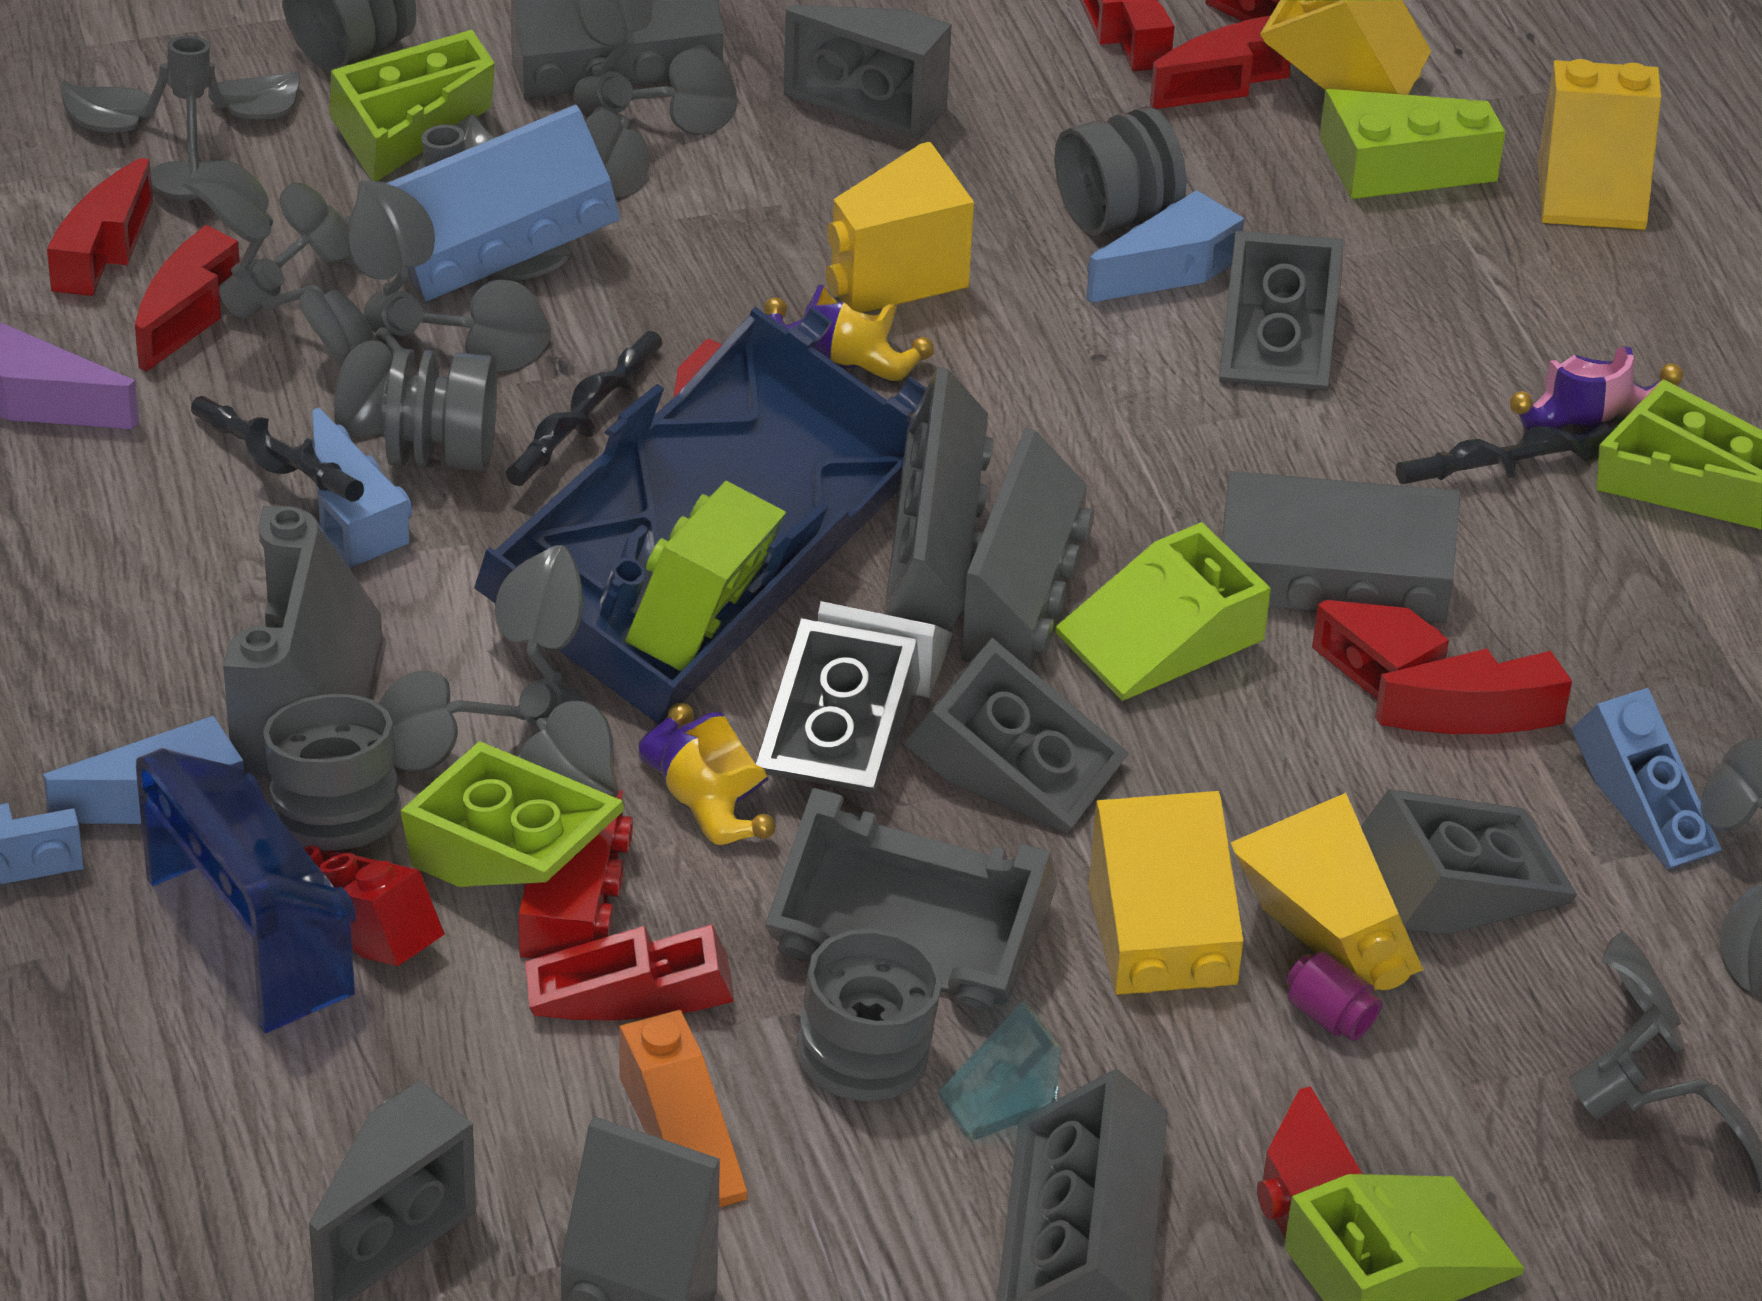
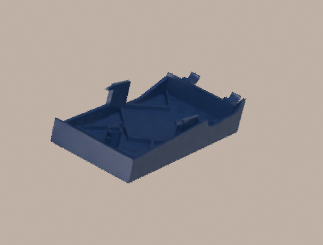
[474,307,927,724]

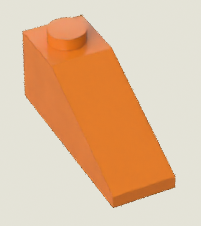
[619,1010,747,1207]

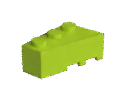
[329,30,495,181]
[1319,88,1505,199]
[1596,379,1762,530]
[625,480,787,671]

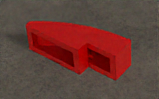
[1080,0,1175,72]
[1150,15,1291,109]
[47,158,153,296]
[135,225,240,372]
[1375,648,1572,734]
[525,924,734,1021]

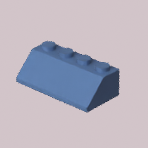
[387,104,621,302]

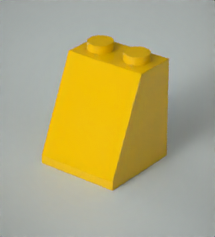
[1260,0,1432,95]
[1538,59,1661,230]
[826,142,974,313]
[1088,791,1243,995]
[1230,793,1423,991]

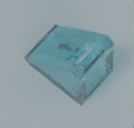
[938,1002,1061,1140]

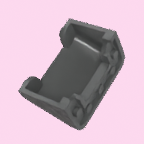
[223,505,382,775]
[765,788,1058,1011]

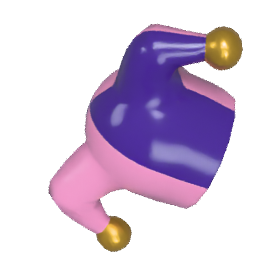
[1509,346,1684,432]

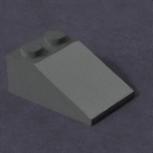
[784,5,952,140]
[1219,231,1343,391]
[756,619,920,794]
[904,638,1129,834]
[1361,789,1578,934]
[309,1080,476,1301]
[561,1116,720,1301]

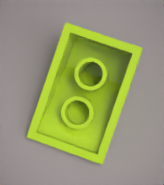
[400,741,624,887]

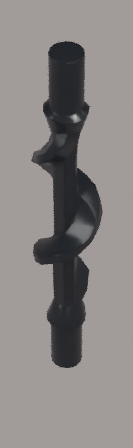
[506,331,662,486]
[191,396,364,502]
[1395,421,1621,484]

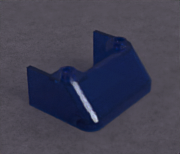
[136,748,356,1034]

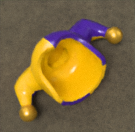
[764,285,934,381]
[639,703,776,845]

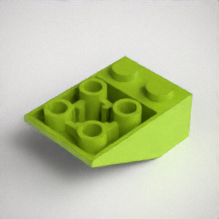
[1055,522,1271,701]
[1284,1174,1525,1301]

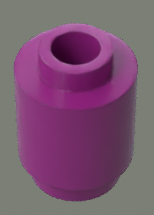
[1286,951,1383,1041]

